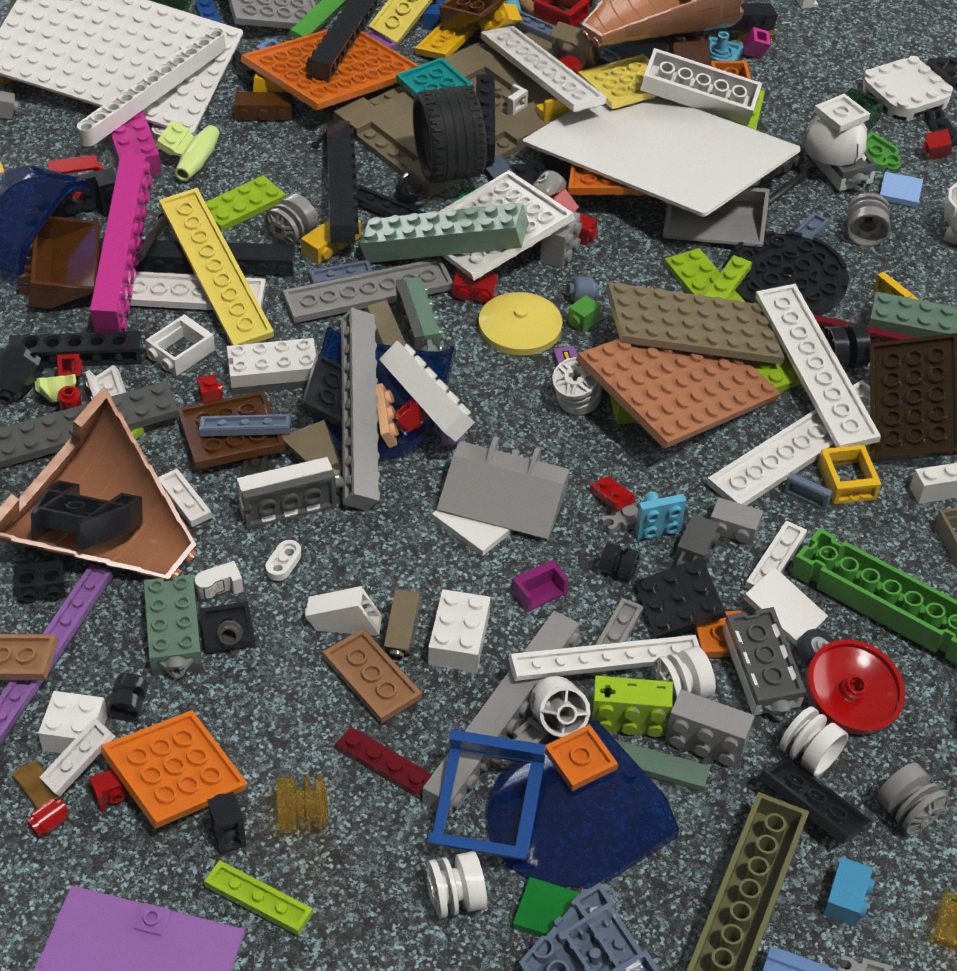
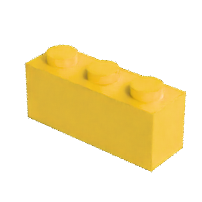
[301,219,361,265]

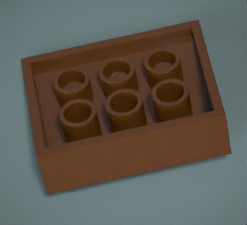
[439,0,506,29]

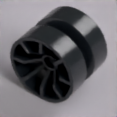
[822,323,871,369]

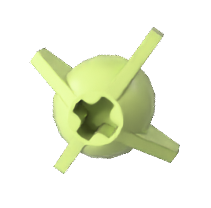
[34,374,76,403]

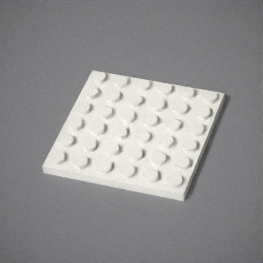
[438,170,575,280]

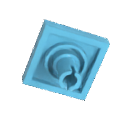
[709,31,744,64]
[634,492,686,540]

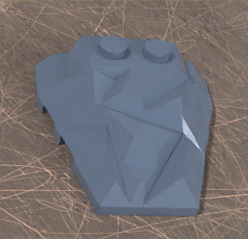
[519,882,660,971]

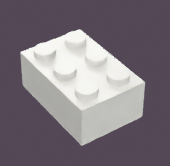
[428,589,491,673]

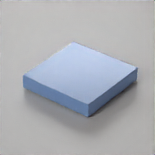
[880,172,923,208]

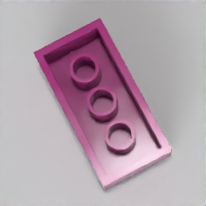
[108,110,162,175]

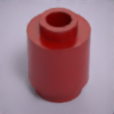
[58,386,82,411]
[26,798,69,837]

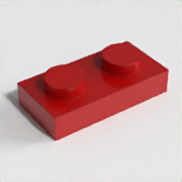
[590,476,635,511]

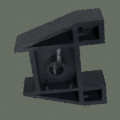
[31,480,143,550]

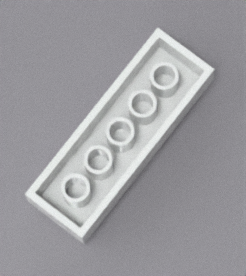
[640,48,762,125]

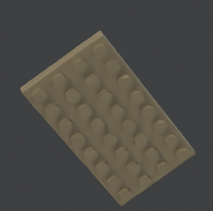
[605,282,785,364]

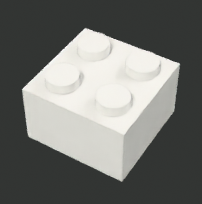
[38,691,108,753]

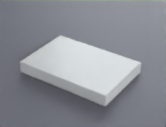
[432,510,514,556]
[743,567,828,647]

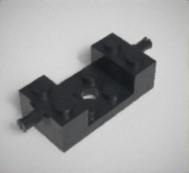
[26,167,116,221]

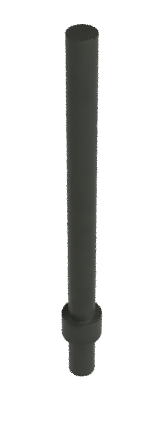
[768,164,816,206]
[135,211,169,261]

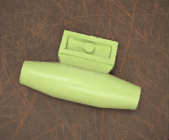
[155,119,219,181]

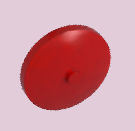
[805,639,905,735]

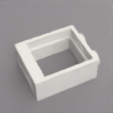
[146,315,215,376]

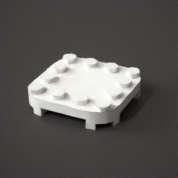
[862,56,953,121]

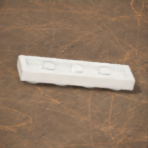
[745,521,807,590]

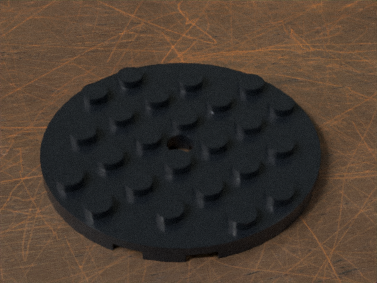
[727,231,849,315]

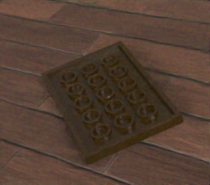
[870,333,957,463]

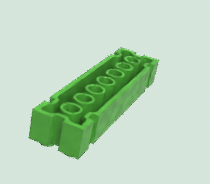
[792,528,957,664]

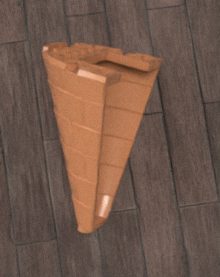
[582,0,745,48]
[0,387,197,581]

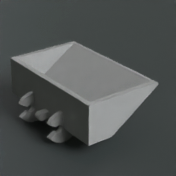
[663,187,770,247]
[437,436,570,539]

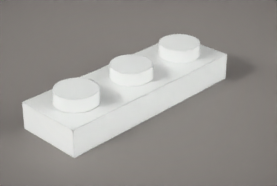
[158,469,212,527]
[40,718,116,796]

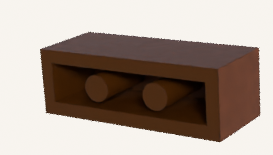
[234,92,293,121]

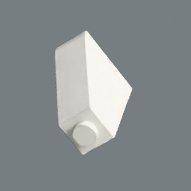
[305,586,382,636]

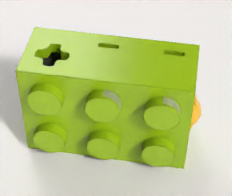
[591,675,673,737]

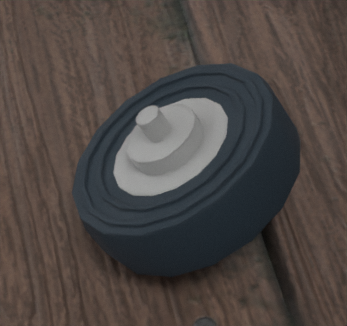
[797,629,834,666]

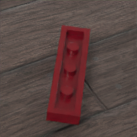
[335,726,432,800]

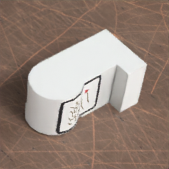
[195,561,243,600]

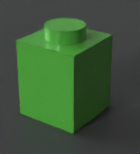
[568,295,601,332]

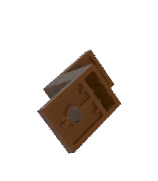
[661,31,710,66]

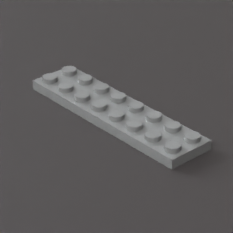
[283,257,453,323]

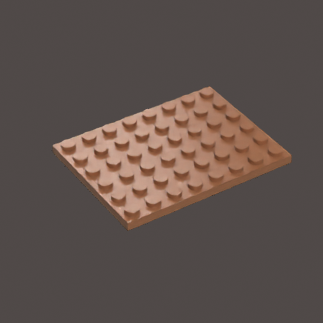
[576,338,781,449]

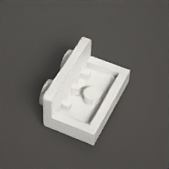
[85,365,126,400]

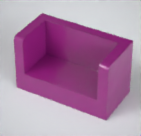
[511,560,568,613]

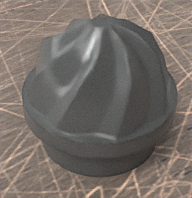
[217,620,243,645]

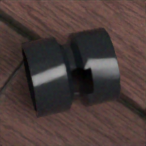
[599,542,640,581]
[107,673,148,722]

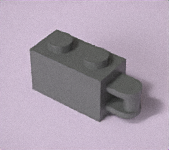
[675,514,721,566]

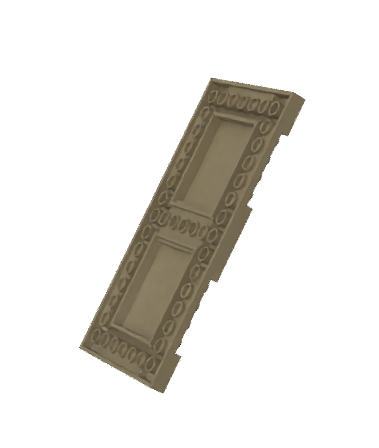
[333,6,632,197]

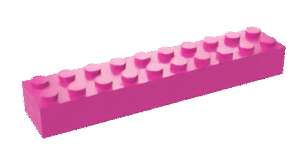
[90,152,153,332]

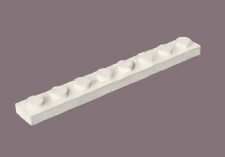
[509,635,700,681]

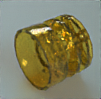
[276,773,329,834]

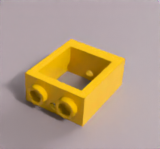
[818,445,881,504]

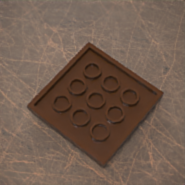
[177,391,286,470]

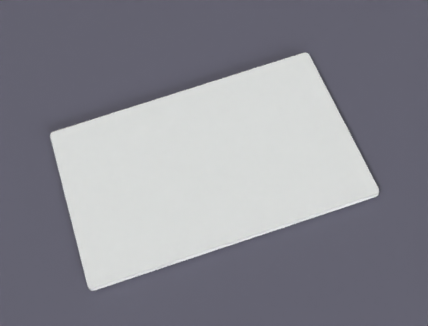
[0,0,243,135]
[523,96,800,217]

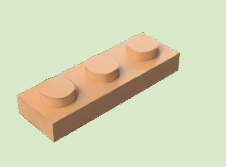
[376,383,399,448]

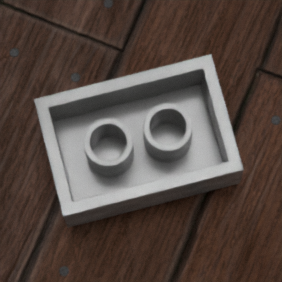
[665,689,755,768]

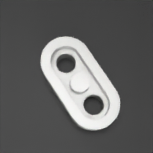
[266,540,301,581]

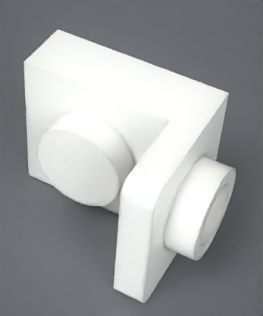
[507,84,528,116]

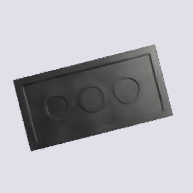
[759,757,871,844]

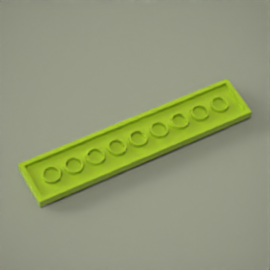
[664,248,802,392]

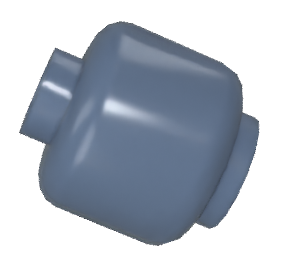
[566,276,598,302]

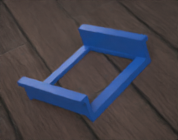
[428,729,546,863]

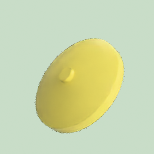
[479,292,563,356]

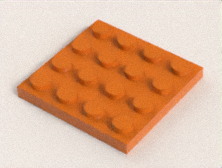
[101,710,248,829]

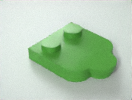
[865,131,901,171]

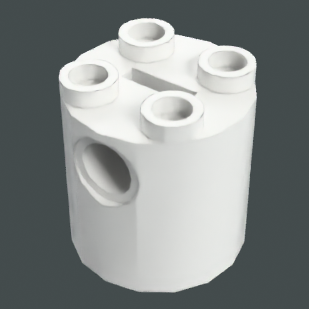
[530,676,590,737]

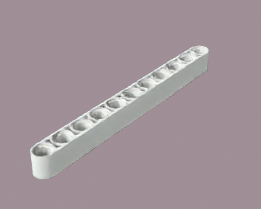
[77,28,226,146]

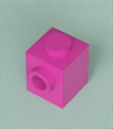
[743,27,770,59]

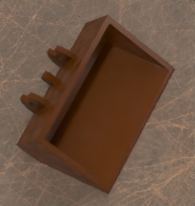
[17,214,100,309]

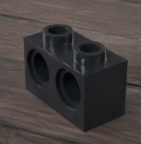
[14,560,67,603]
[207,792,247,855]

